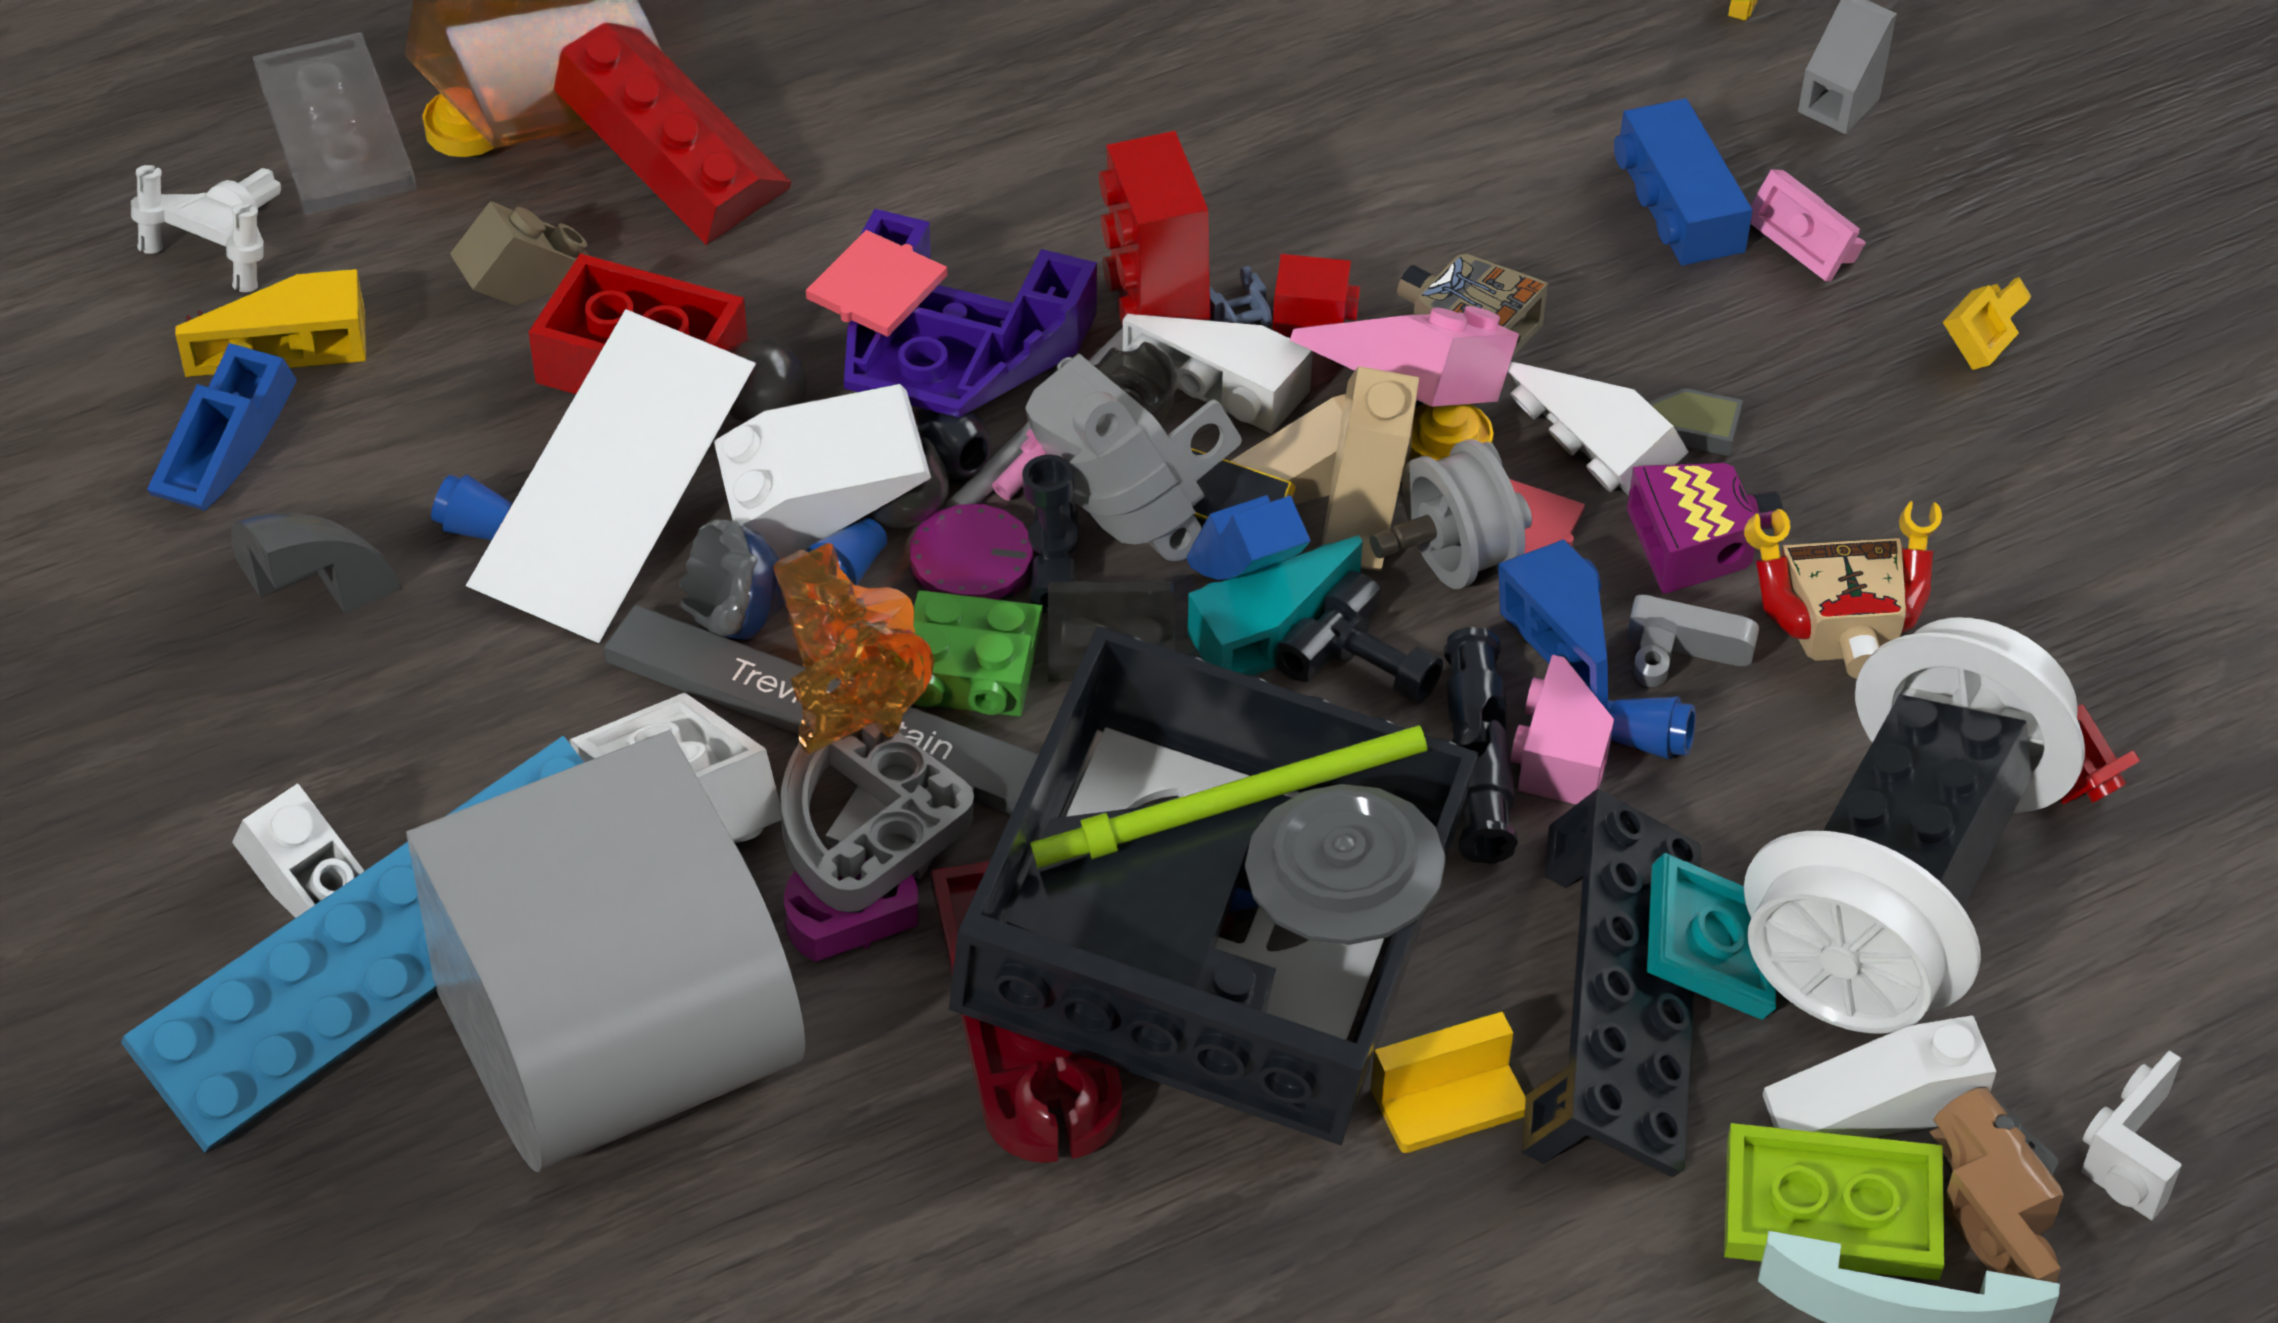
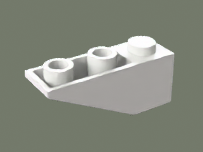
[1122,314,1313,434]
[1507,361,1688,496]
[232,783,364,918]

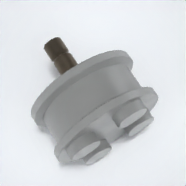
[1370,439,1532,589]

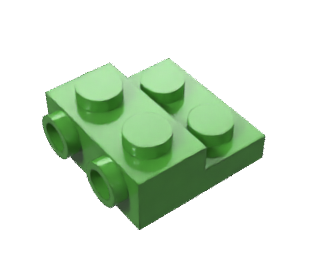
[894,590,1042,717]

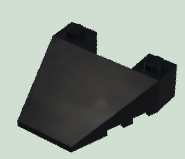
[1007,795,1292,1012]

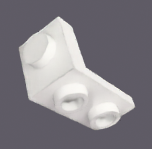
[2081,1050,2182,1221]

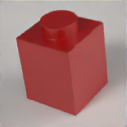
[1273,254,1360,338]

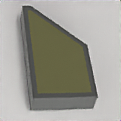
[1648,388,1743,456]

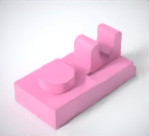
[1750,169,1866,281]

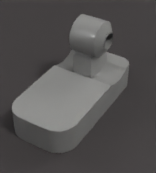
[1627,595,1759,687]

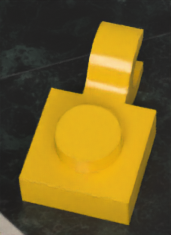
[1943,277,2031,370]

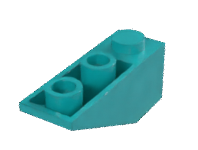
[1187,535,1363,676]

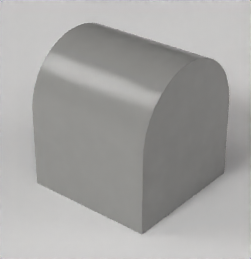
[406,730,805,1172]

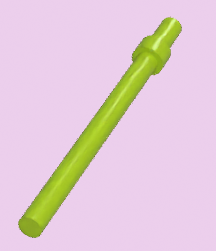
[1030,725,1428,868]

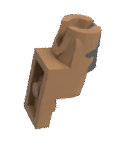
[1930,1087,2064,1283]

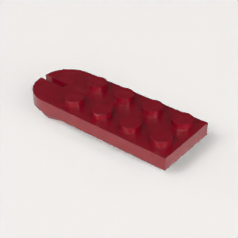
[931,861,1122,1163]

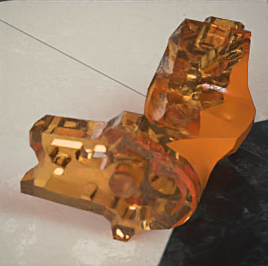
[773,543,934,755]

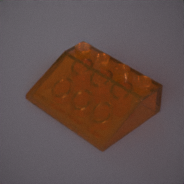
[405,0,662,148]

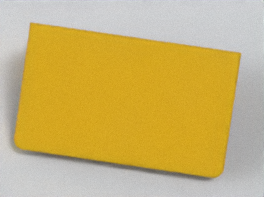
[1370,1012,1526,1153]

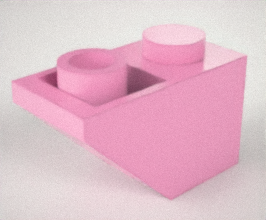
[1510,655,1614,804]

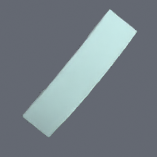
[1758,1231,2060,1323]

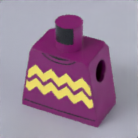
[1627,463,1783,594]

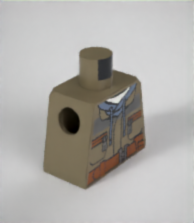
[1397,254,1548,357]

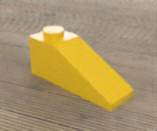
[175,269,366,377]

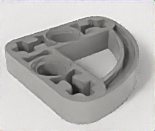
[781,706,974,912]

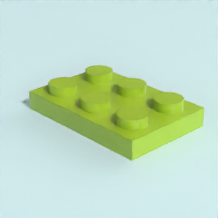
[1724,1123,1944,1280]

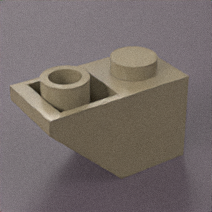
[450,201,589,306]

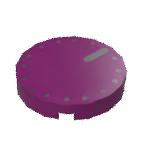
[910,504,1033,600]

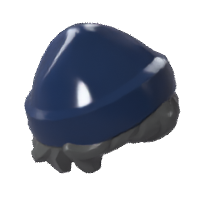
[679,519,790,640]

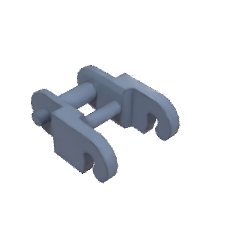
[1210,266,1274,327]

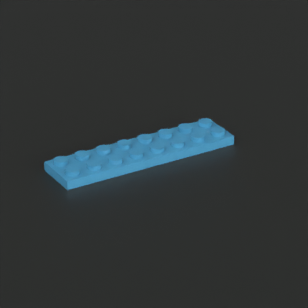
[121,735,584,1153]

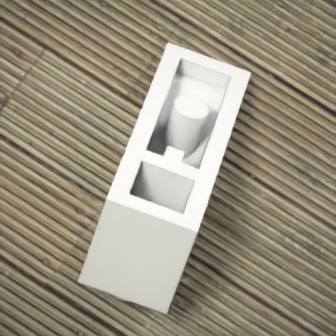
[1763,1015,1996,1138]

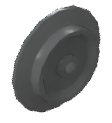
[1245,784,1445,945]

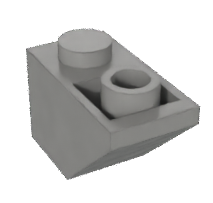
[1798,0,1897,135]

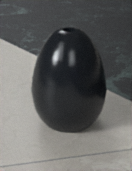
[912,407,991,479]

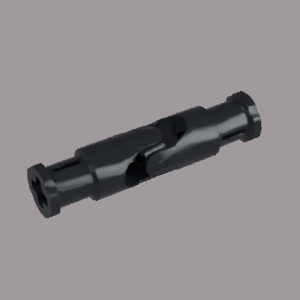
[1444,627,1518,864]

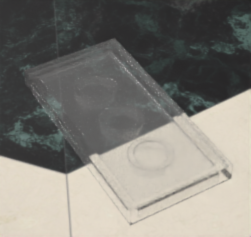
[252,32,417,215]

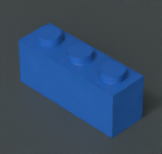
[1614,98,1753,266]

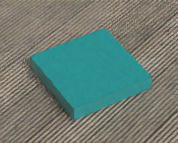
[1647,853,1776,1020]

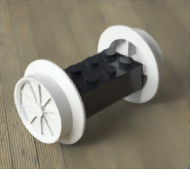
[1744,617,2085,1033]

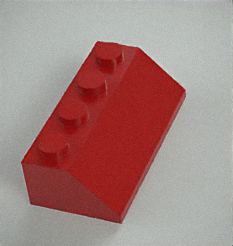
[553,22,792,245]

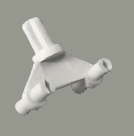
[131,165,281,292]

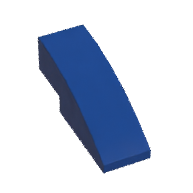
[147,343,297,511]
[1186,495,1310,580]

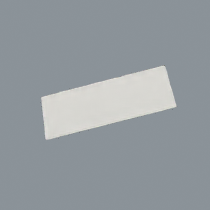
[466,309,756,643]

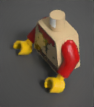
[1744,501,1942,679]

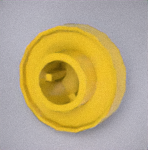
[422,86,508,157]
[1410,403,1494,461]

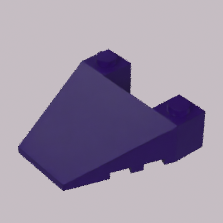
[844,209,1097,418]

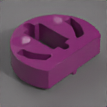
[784,857,919,962]

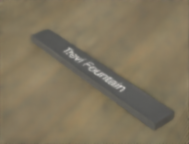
[604,605,1085,817]

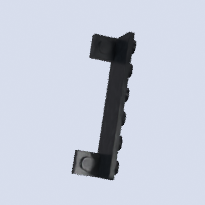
[1521,788,1702,1177]

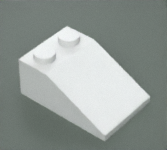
[714,384,931,563]
[570,692,781,842]

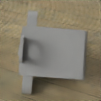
[1025,354,1242,562]

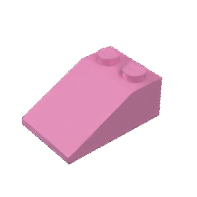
[1290,306,1519,407]

